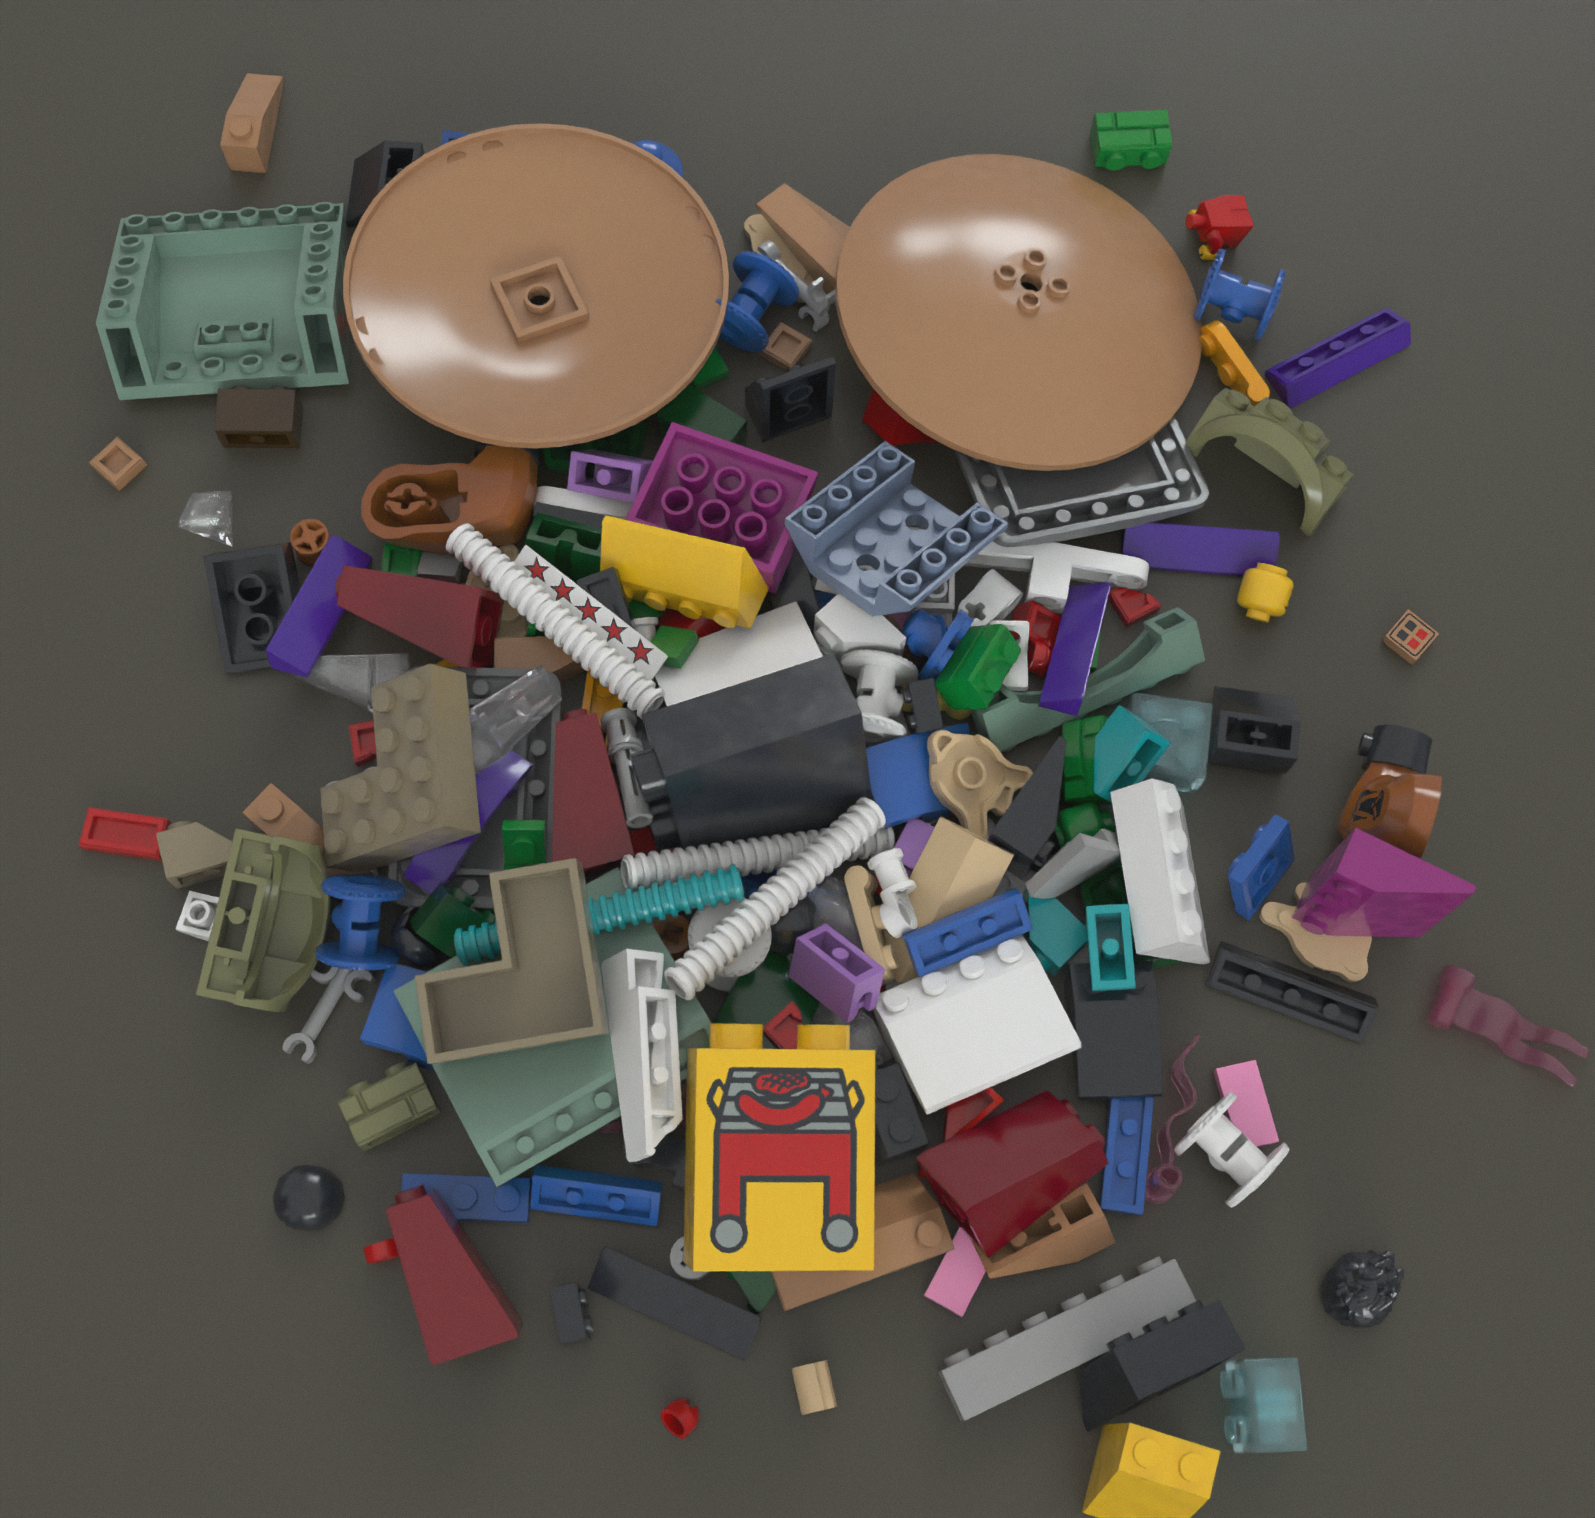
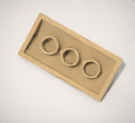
[883,816,1014,984]

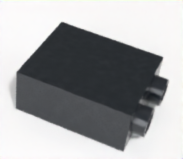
[630,653,873,853]

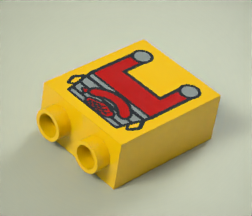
[684,1024,875,1271]

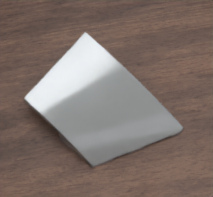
[1025,829,1121,899]

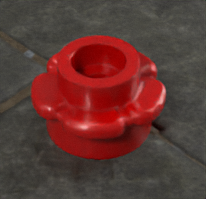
[1027,640,1053,678]

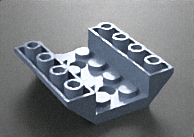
[784,441,1009,616]

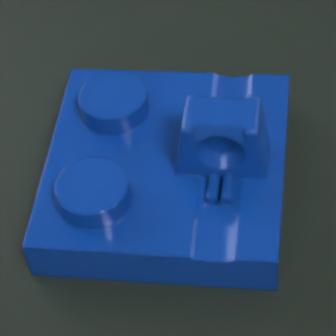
[1228,814,1295,921]

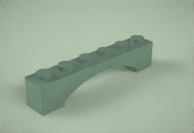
[970,607,1205,752]

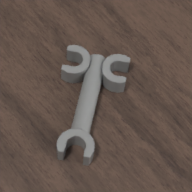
[757,240,836,332]
[282,966,376,1065]

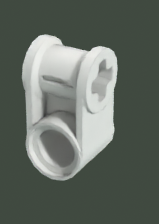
[957,569,1023,627]

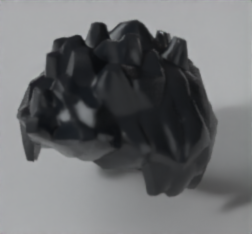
[1321,1250,1405,1328]

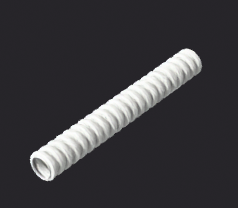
[446,523,665,719]
[664,797,886,1000]
[621,826,895,892]

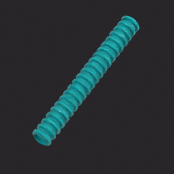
[454,864,745,966]

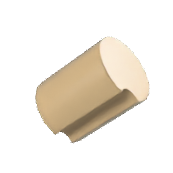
[791,1360,837,1415]

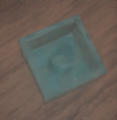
[1126,692,1213,793]
[1221,1357,1307,1453]

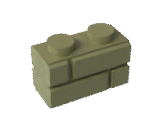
[338,1062,441,1152]

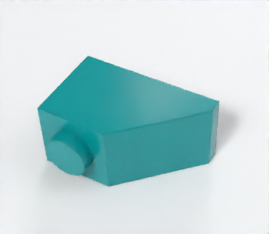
[1093,705,1171,802]
[1023,887,1087,977]
[1085,904,1136,991]

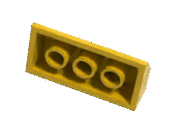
[600,515,769,629]

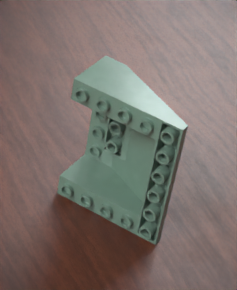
[96,202,351,400]
[394,867,711,1187]

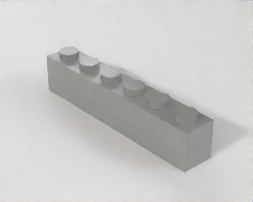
[938,1256,1196,1422]

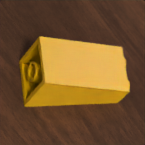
[1082,1423,1220,1518]

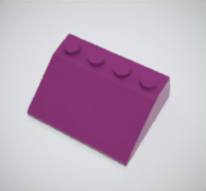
[625,422,818,594]
[1292,828,1477,938]

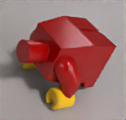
[1185,195,1254,260]

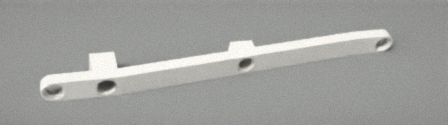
[532,486,1149,614]

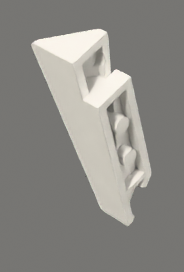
[601,949,683,1162]

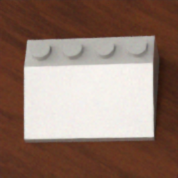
[655,601,823,706]
[1110,778,1210,965]
[873,934,1082,1114]

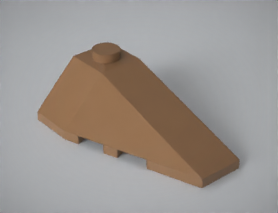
[755,183,850,306]
[770,1173,955,1311]

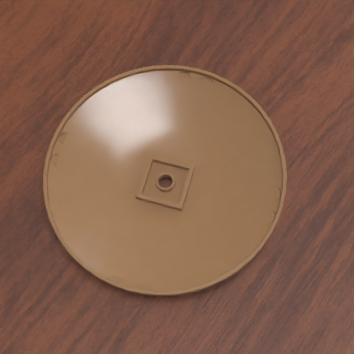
[343,123,729,448]
[835,154,1202,471]

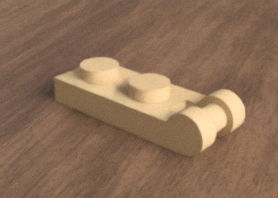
[844,865,899,986]

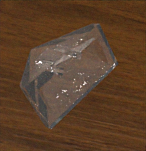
[178,490,233,547]

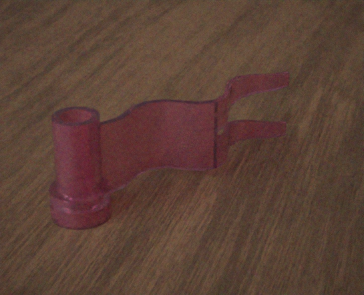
[1426,965,1590,1087]
[1145,1034,1200,1204]

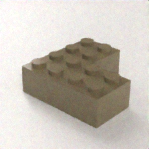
[320,663,481,873]
[415,858,610,1064]

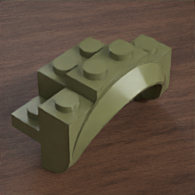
[1185,388,1354,537]
[196,828,330,1012]

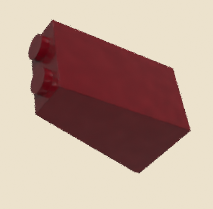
[335,565,504,670]
[552,709,635,877]
[916,1089,1109,1258]
[386,1184,522,1366]

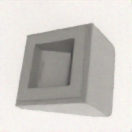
[417,551,462,584]

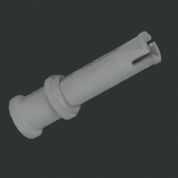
[600,708,653,828]

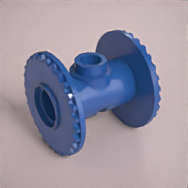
[1194,249,1286,341]
[715,251,799,353]
[315,874,405,970]

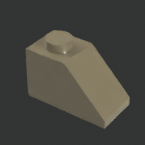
[156,821,232,889]

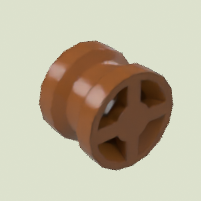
[290,519,330,566]
[653,914,690,960]

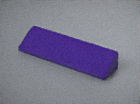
[1264,307,1411,408]
[1121,522,1280,576]
[266,535,373,677]
[1038,582,1111,716]

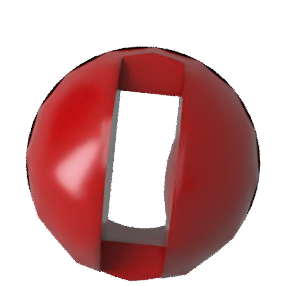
[660,1398,699,1439]

